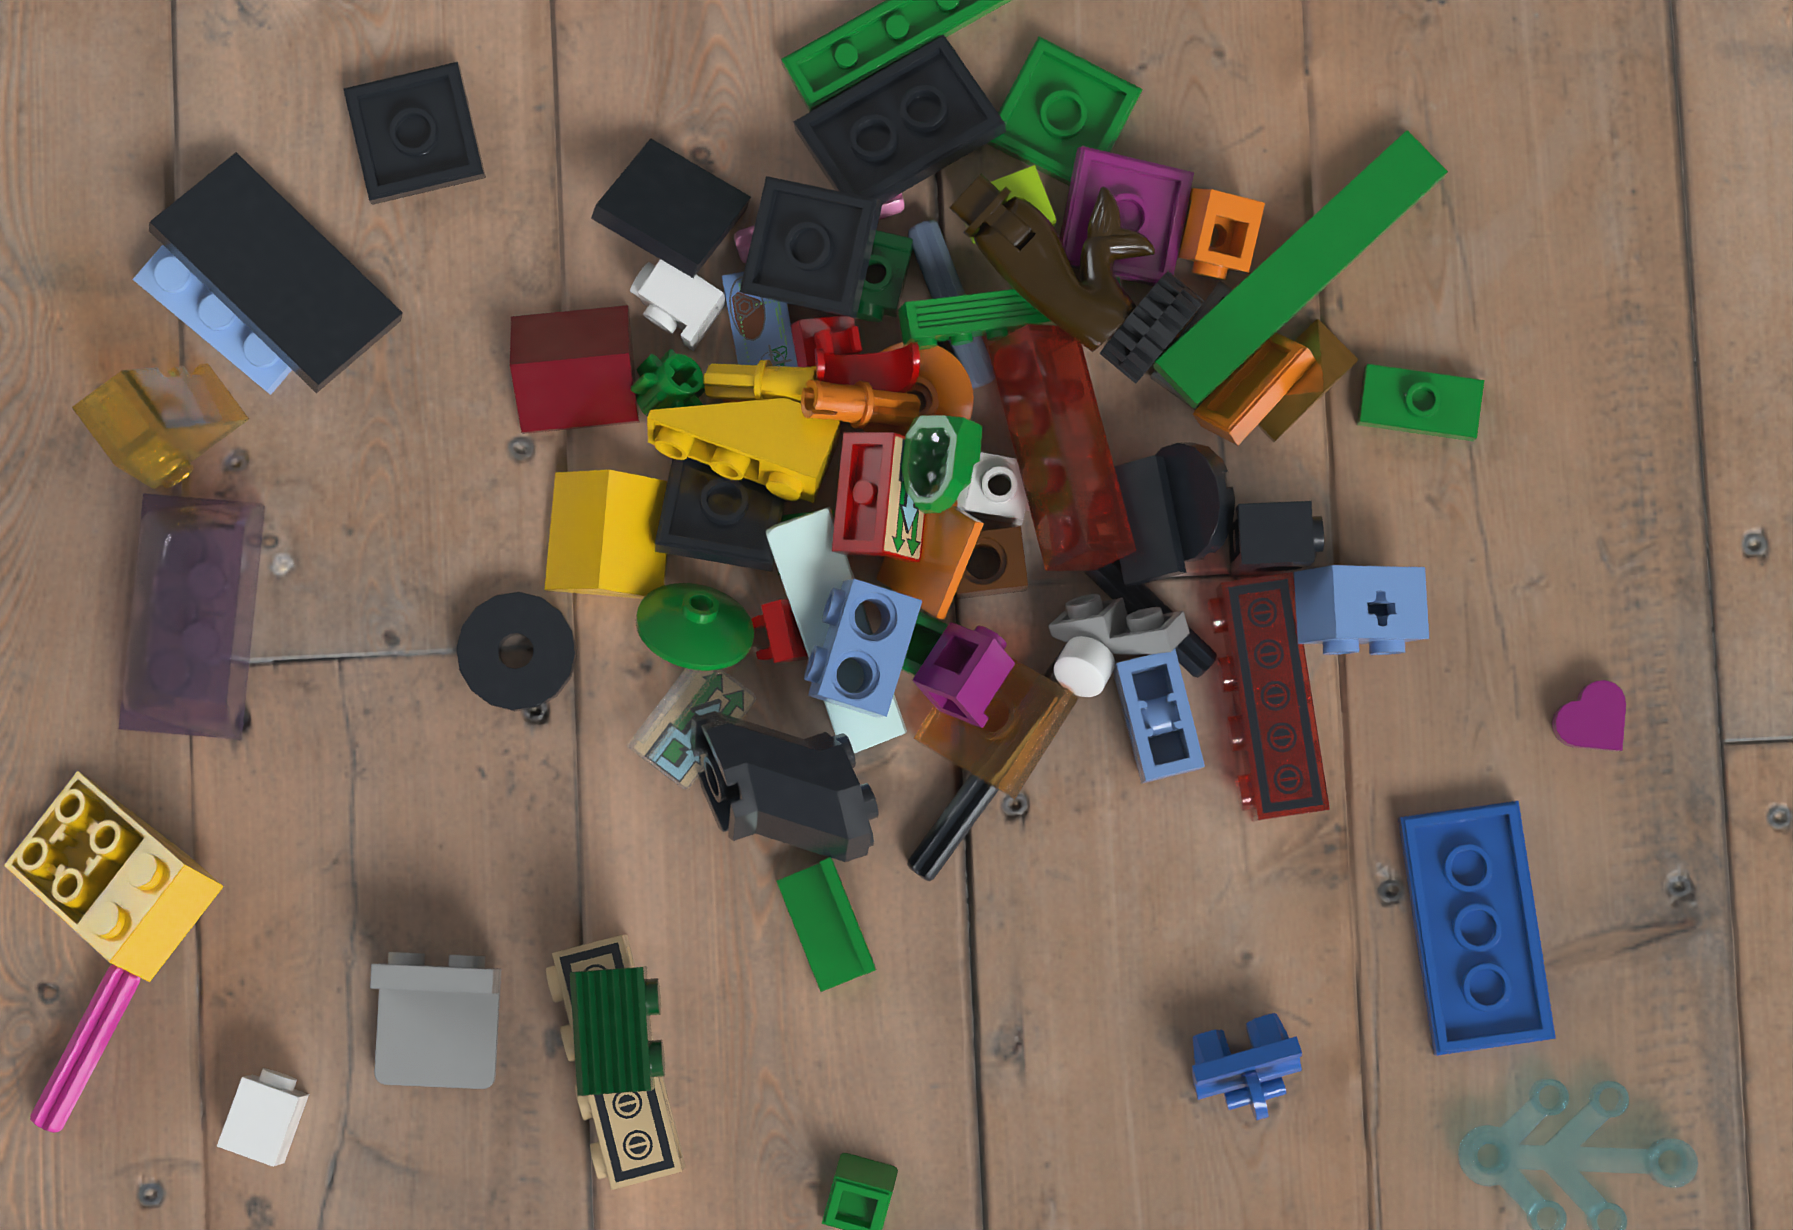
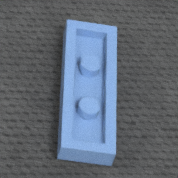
[132,245,292,395]

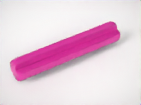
[30,964,140,1133]

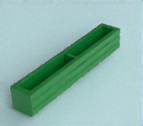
[898,276,1121,350]

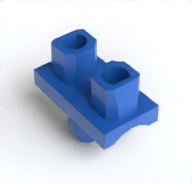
[1192,1013,1302,1121]

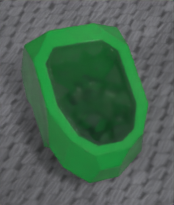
[901,415,982,514]

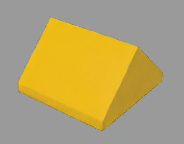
[544,469,668,599]

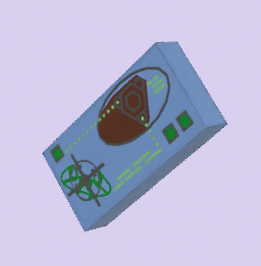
[722,272,798,367]

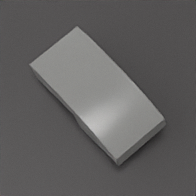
[1049,594,1189,655]

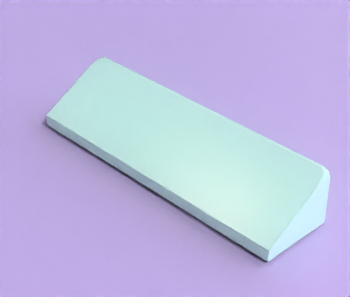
[766,507,907,753]

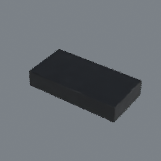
[1102,455,1187,587]

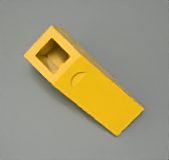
[647,398,841,503]

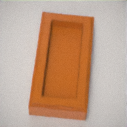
[1193,333,1316,446]

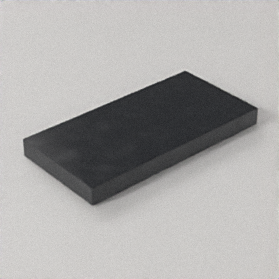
[149,152,403,393]

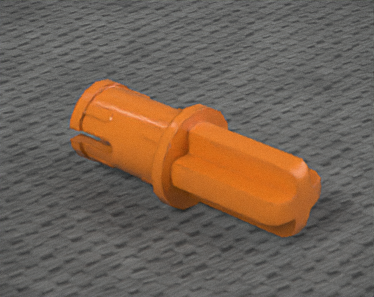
[801,379,920,429]

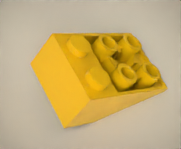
[4,771,224,982]

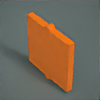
[876,491,984,619]

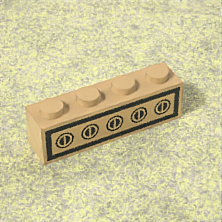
[546,935,686,1190]

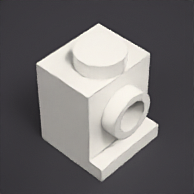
[630,259,726,351]
[957,452,1043,525]

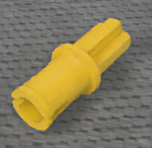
[703,360,817,402]

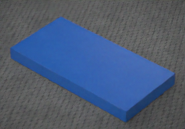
[1398,801,1556,1056]

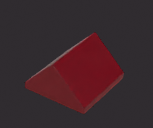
[510,305,640,434]

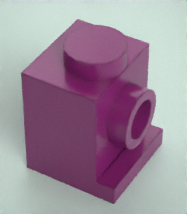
[912,622,1015,728]

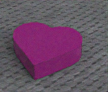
[1552,680,1626,752]

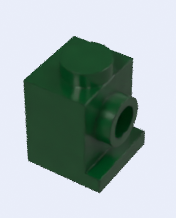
[856,230,913,322]

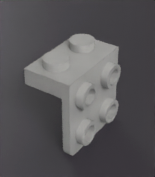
[370,952,502,1089]

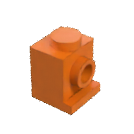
[1178,188,1265,280]

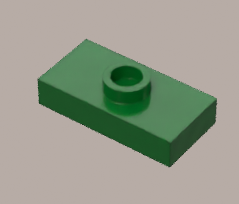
[1357,364,1485,441]

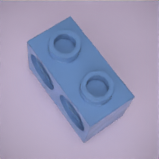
[804,578,922,717]

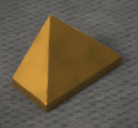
[1257,318,1359,443]

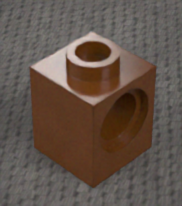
[955,526,1028,599]

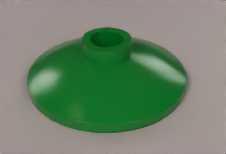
[635,583,754,671]

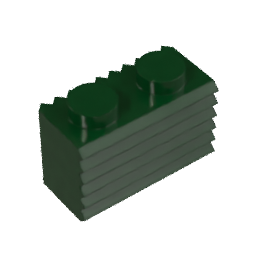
[570,966,665,1096]

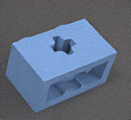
[1294,565,1429,655]
[1113,649,1205,784]

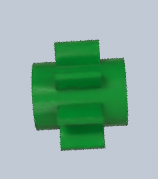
[630,349,705,416]

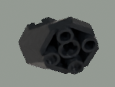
[690,711,879,862]

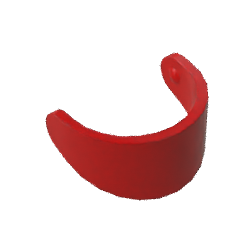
[814,342,920,393]

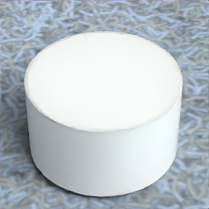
[1054,636,1115,697]

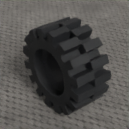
[1099,271,1204,384]

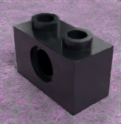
[1228,501,1324,577]

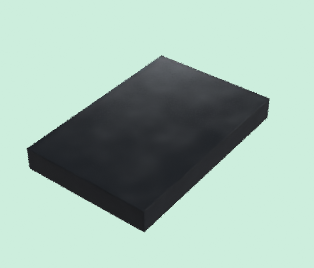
[793,34,1006,204]

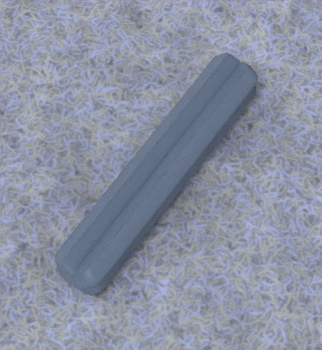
[908,220,996,389]

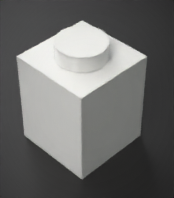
[217,1068,309,1167]

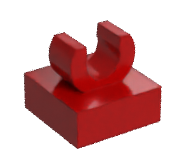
[790,316,862,367]
[751,599,809,663]

